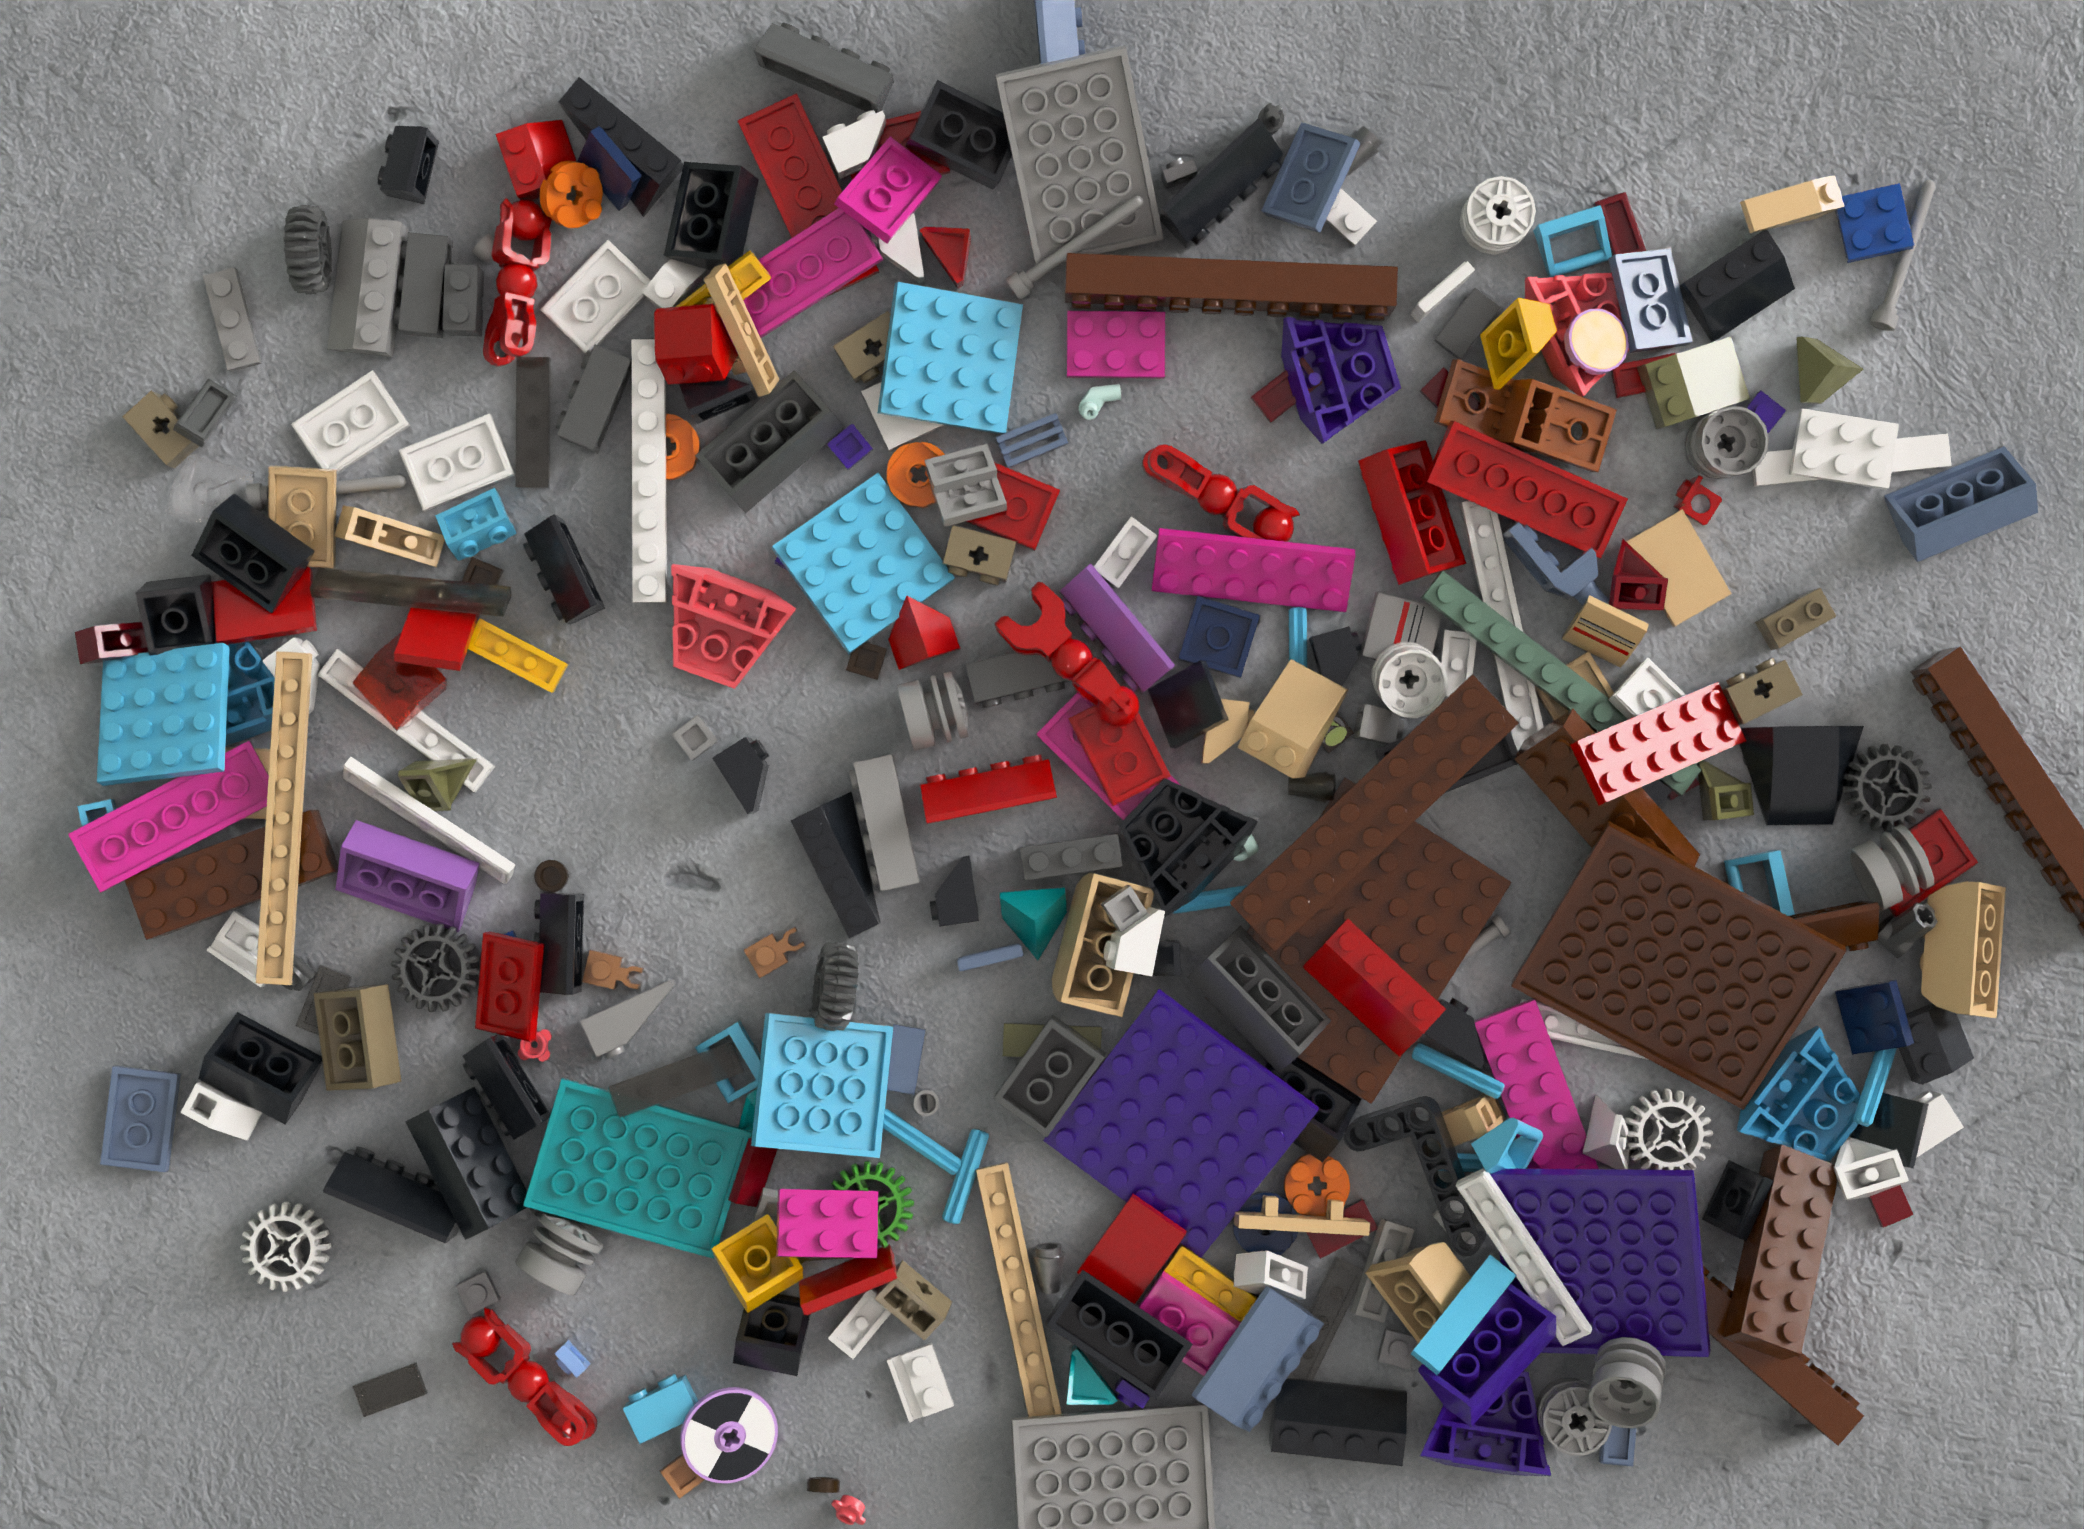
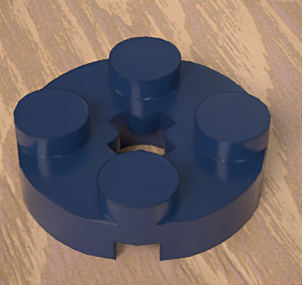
[1232,1191,1298,1256]

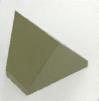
[1796,336,1864,404]
[398,758,478,811]
[1697,760,1754,820]

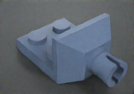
[1502,522,1609,606]

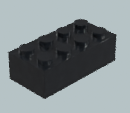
[406,1087,527,1240]

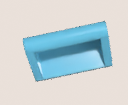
[1533,205,1612,277]
[1724,850,1795,916]
[695,1021,761,1103]
[1471,1118,1543,1174]

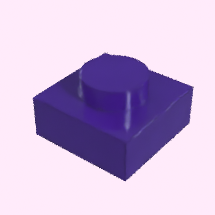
[1746,390,1786,433]
[827,424,873,470]
[1115,1376,1150,1409]

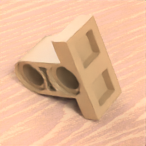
[1427,1093,1506,1149]

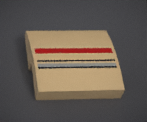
[1562,595,1649,668]

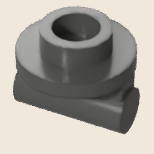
[282,954,317,991]

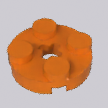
[540,161,603,228]
[666,414,701,480]
[887,442,945,508]
[1284,1153,1350,1216]

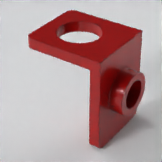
[1673,475,1722,525]

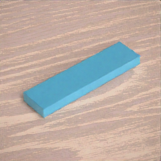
[1411,1255,1517,1375]

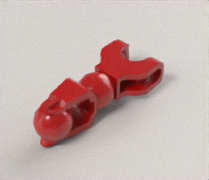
[483,198,552,367]
[1142,444,1300,542]
[994,582,1140,727]
[452,1307,597,1446]

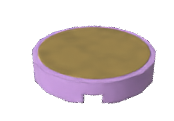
[1564,309,1629,375]

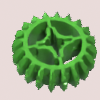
[831,1161,914,1248]

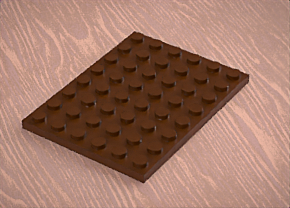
[1205,777,1512,1104]
[1511,821,1846,1110]

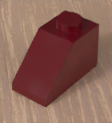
[75,622,149,664]

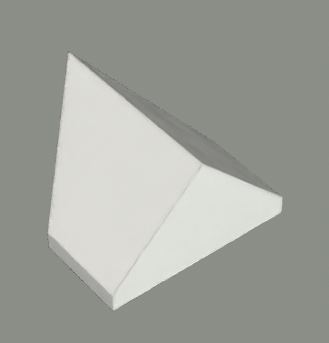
[1583,1095,1632,1169]
[1834,1137,1909,1200]

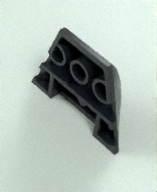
[1739,726,1864,825]
[1119,778,1258,917]

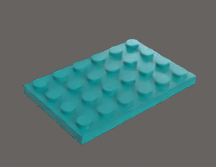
[523,1077,752,1259]

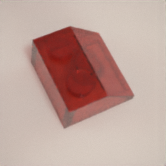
[352,633,447,731]

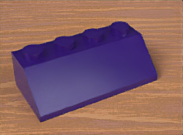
[1418,1284,1556,1427]

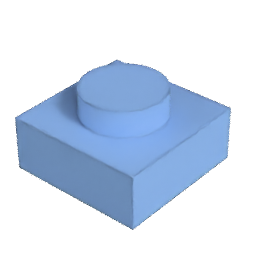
[554,1340,591,1378]

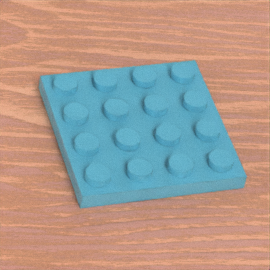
[877,282,1023,434]
[772,473,955,654]
[97,643,229,786]
[751,1013,893,1158]

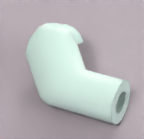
[1079,384,1121,420]

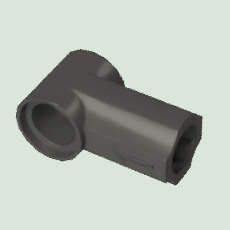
[1877,903,1938,958]

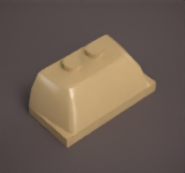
[1052,872,1154,1017]
[1920,881,2006,1018]
[1365,1242,1471,1343]

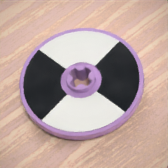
[680,1387,778,1483]

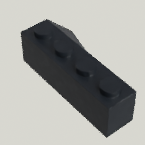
[558,77,683,217]
[791,792,881,939]

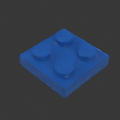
[1835,183,1914,263]

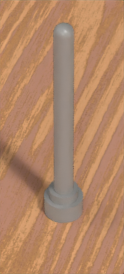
[1869,180,1936,331]
[1006,196,1143,300]
[246,475,406,510]

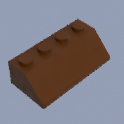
[1789,901,1880,951]

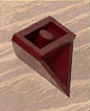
[1609,539,1668,611]

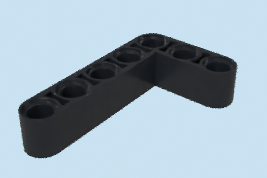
[1344,1096,1486,1256]

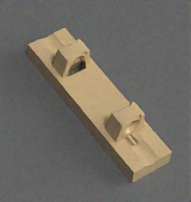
[704,263,780,397]
[1233,1195,1370,1236]

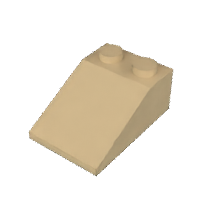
[1237,659,1348,779]

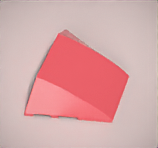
[1525,273,1630,397]
[671,564,796,689]

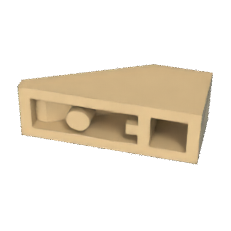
[1740,175,1844,233]
[334,505,445,567]

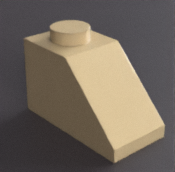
[1201,699,1254,764]

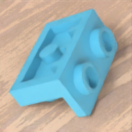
[435,488,516,560]

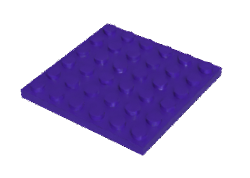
[1043,989,1319,1258]
[1490,1169,1711,1357]

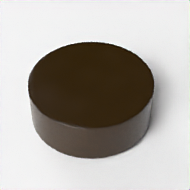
[534,860,569,893]
[807,1477,840,1493]

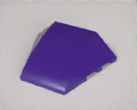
[1281,317,1401,444]
[1420,1371,1551,1477]

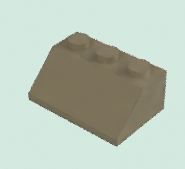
[313,984,402,1091]

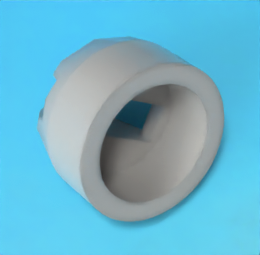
[472,233,494,262]
[912,1090,939,1116]

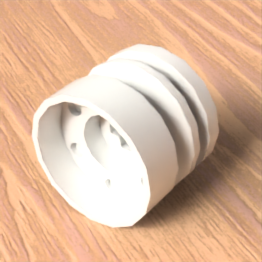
[1460,176,1536,255]
[1371,642,1448,718]

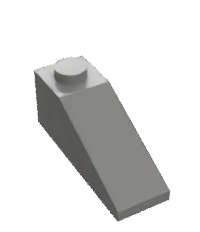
[580,979,676,1059]

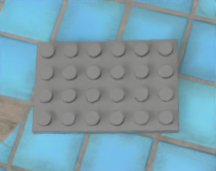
[995,45,1164,265]
[1011,1403,1215,1529]

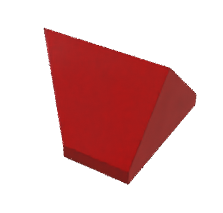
[919,227,971,289]
[888,596,961,670]

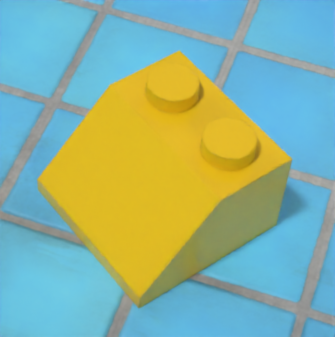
[1480,298,1557,390]
[711,1214,803,1313]

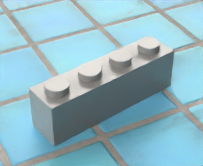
[849,754,920,891]

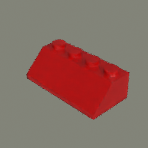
[1358,440,1466,585]
[920,754,1057,824]
[1302,919,1446,1057]

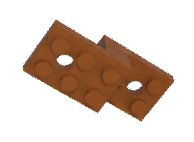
[1434,359,1617,472]

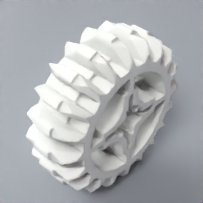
[1624,1088,1713,1170]
[240,1202,331,1292]

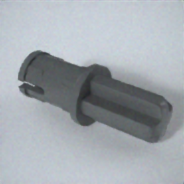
[1258,103,1284,135]

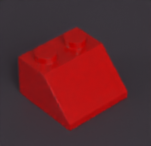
[495,120,577,200]
[654,303,738,385]

